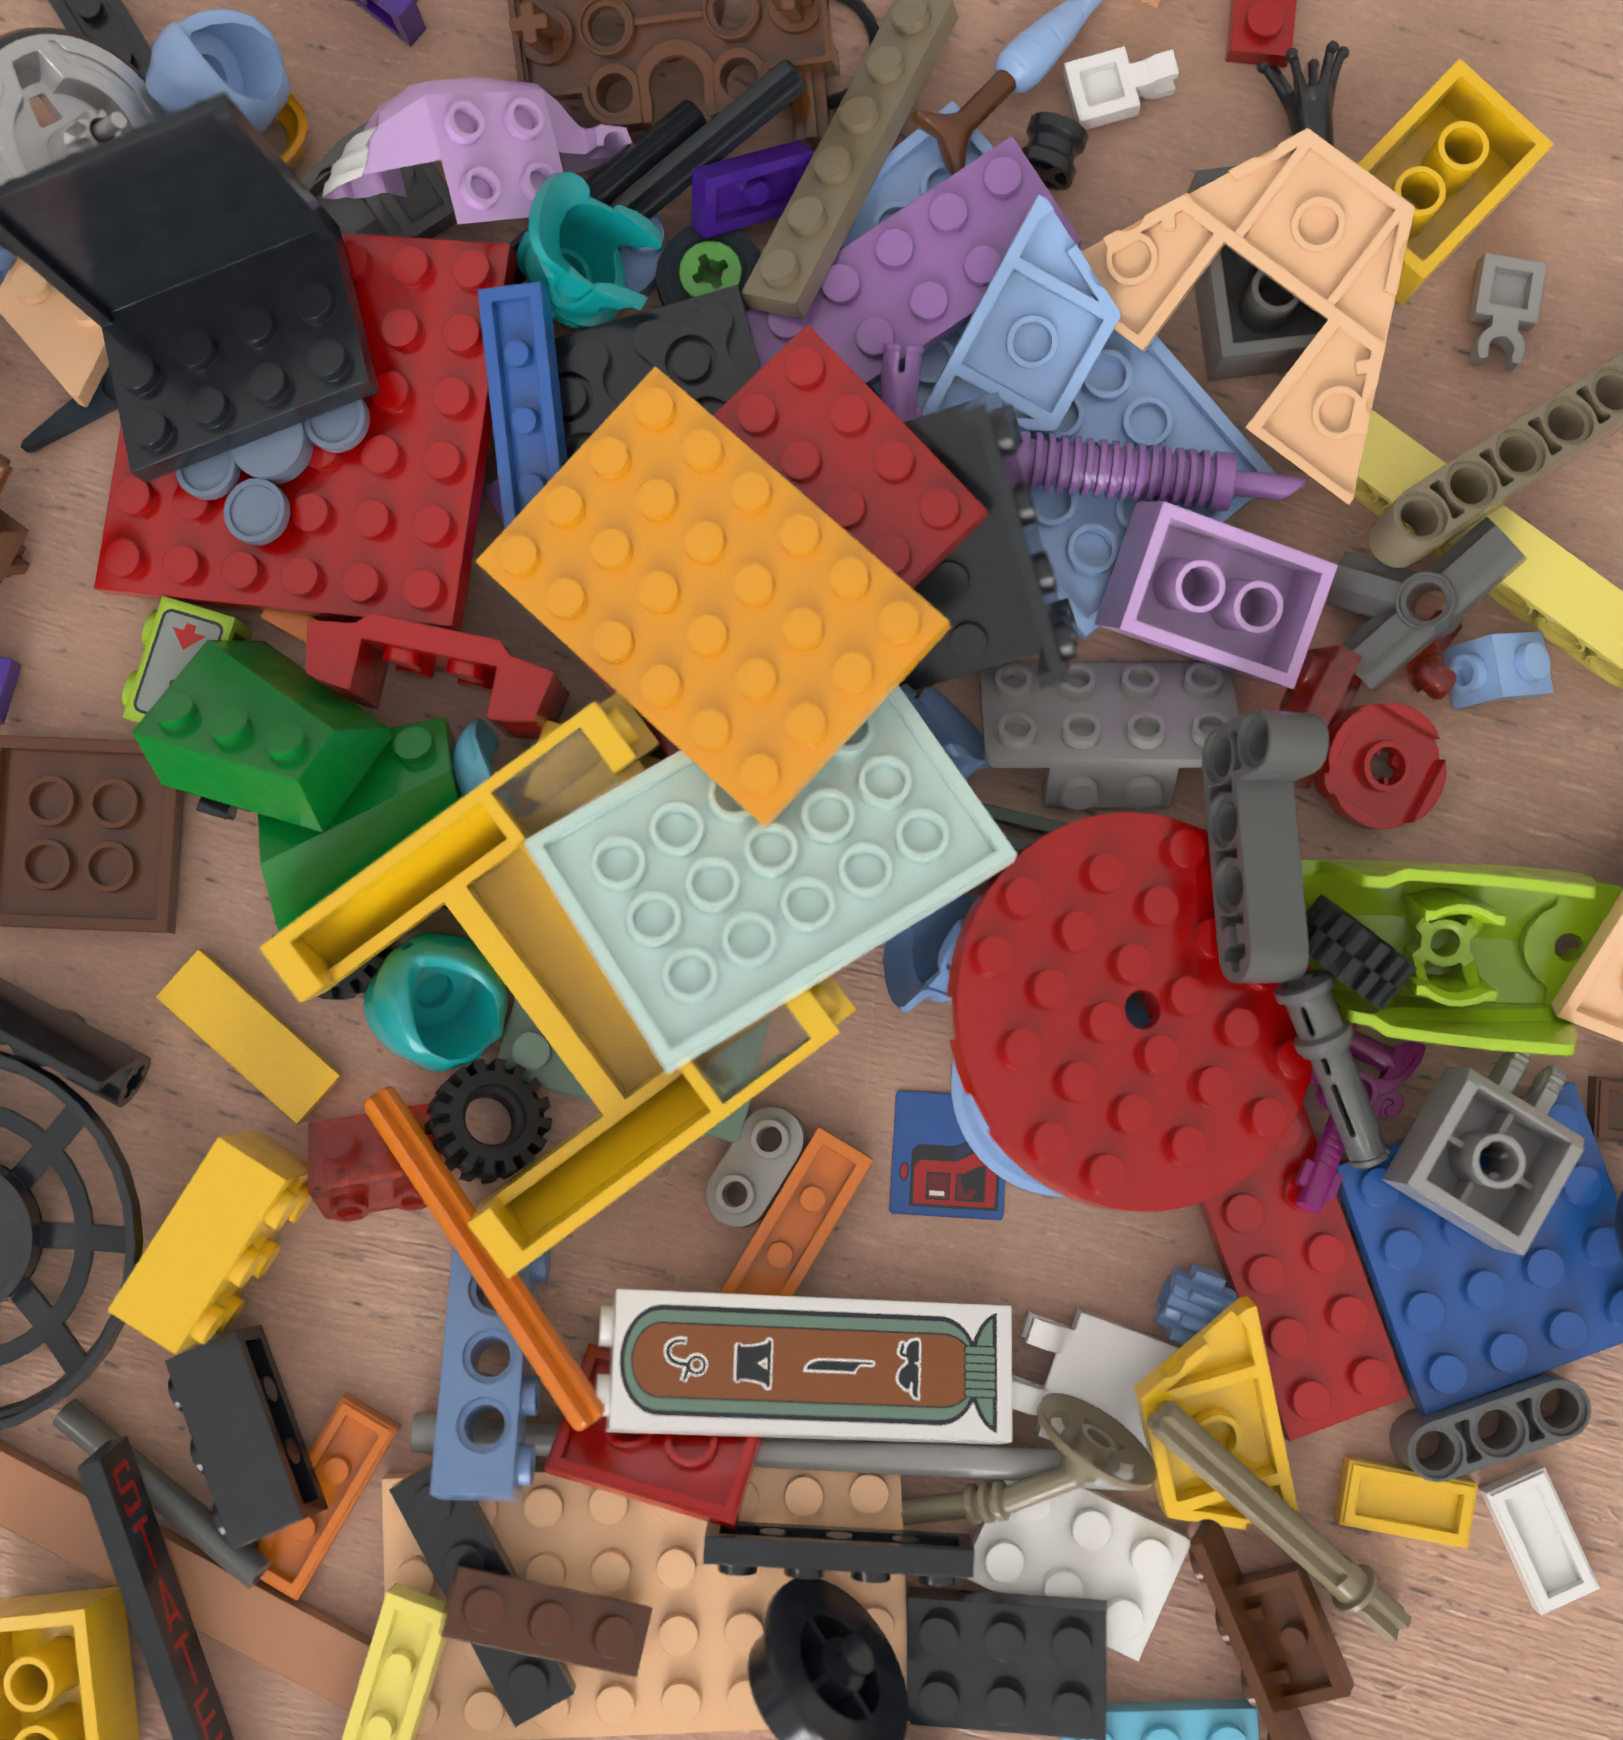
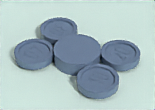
[175,399,370,545]

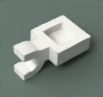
[1063,46,1179,130]

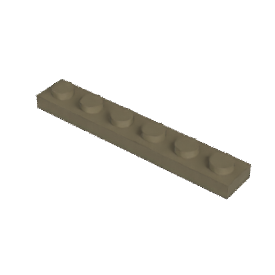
[741,0,958,320]

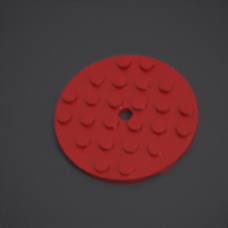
[947,812,1313,1212]

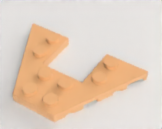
[1081,128,1415,505]

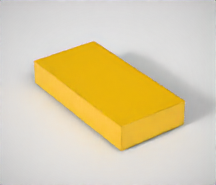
[1334,1455,1478,1549]

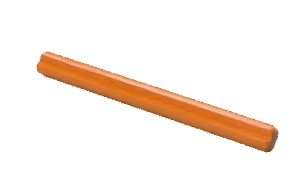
[364,1086,606,1431]

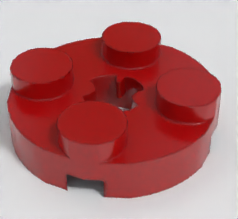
[1313,702,1447,830]

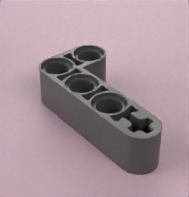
[1202,710,1329,983]

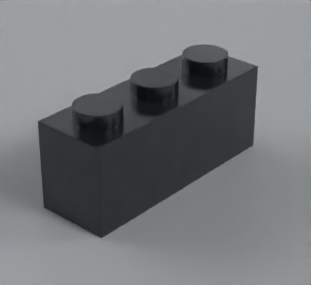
[165,1325,328,1550]

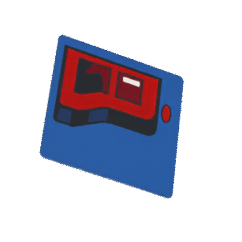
[889,1091,1005,1220]

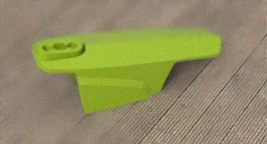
[1301,859,1623,1056]

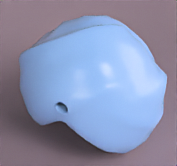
[145,9,290,134]

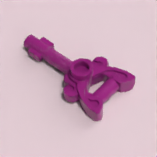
[1294,1018,1426,1214]

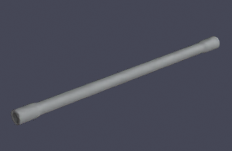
[411,1412,1132,1491]

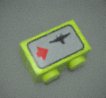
[122,596,253,724]

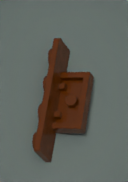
[1189,1519,1354,1740]

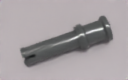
[1273,969,1391,1169]

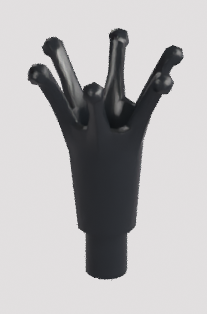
[1257,40,1350,147]

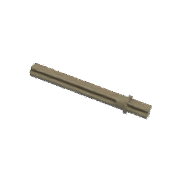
[1147,1400,1411,1642]

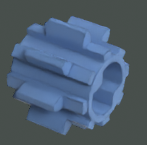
[1154,1263,1237,1345]

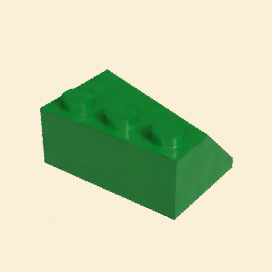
[132,640,392,832]

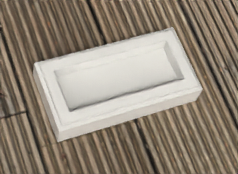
[1479,1462,1600,1615]

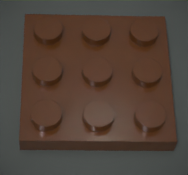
[0,735,184,934]

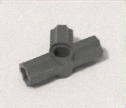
[1327,516,1527,692]

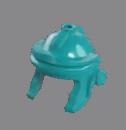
[516,172,662,329]

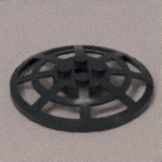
[0,1051,143,1431]

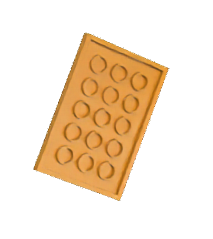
[475,366,951,828]

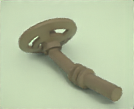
[901,1393,1157,1525]

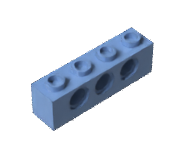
[430,1246,550,1502]

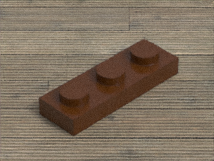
[438,1564,653,1678]

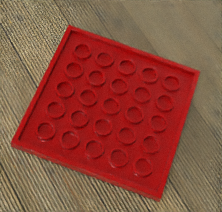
[94,233,517,632]

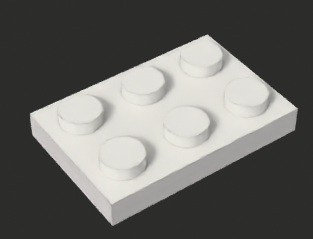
[967,1481,1191,1661]

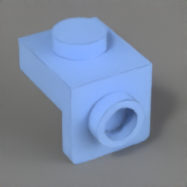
[1443,631,1554,709]

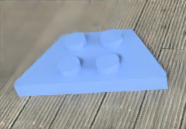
[922,194,1122,431]

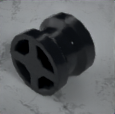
[1021,112,1089,190]

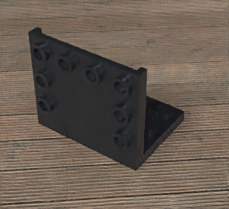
[0,92,380,483]
[899,392,1079,690]

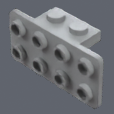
[979,662,1239,810]

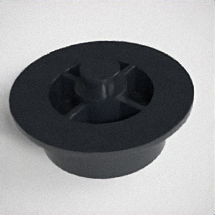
[748,1579,909,1740]

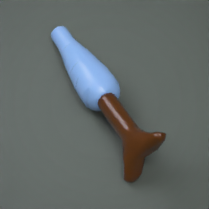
[912,0,1104,176]

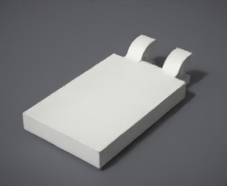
[1012,1308,1181,1449]

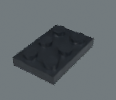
[907,1586,1107,1740]

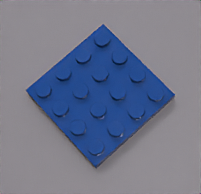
[1336,1082,1623,1415]

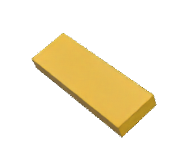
[156,949,344,1124]

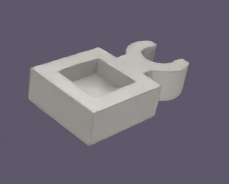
[1468,252,1547,372]

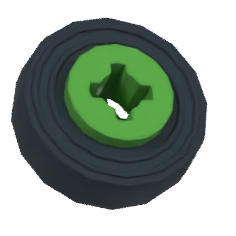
[655,226,761,312]

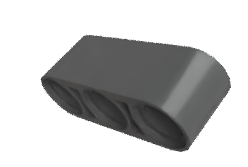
[1389,1370,1592,1482]

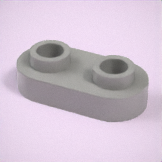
[706,1107,807,1227]

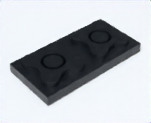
[554,284,761,460]

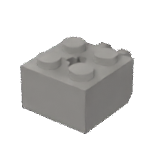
[1381,1051,1584,1256]

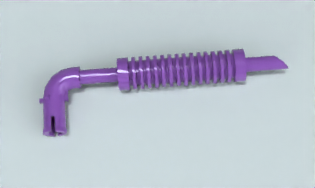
[879,342,1309,511]

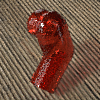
[1406,610,1463,700]

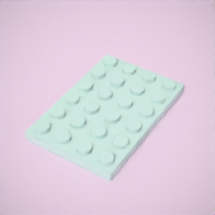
[524,685,1017,1075]

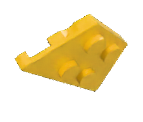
[1133,1296,1299,1530]

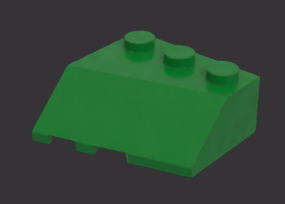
[258,717,463,932]

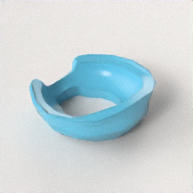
[453,718,514,810]

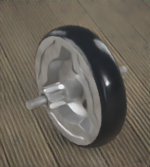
[0,27,167,259]

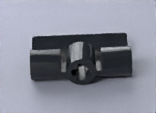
[0,978,151,1108]

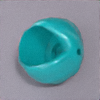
[364,931,509,1072]

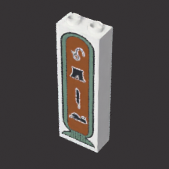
[595,1289,1012,1445]

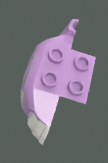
[322,77,632,224]

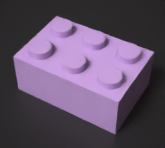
[1094,501,1338,689]

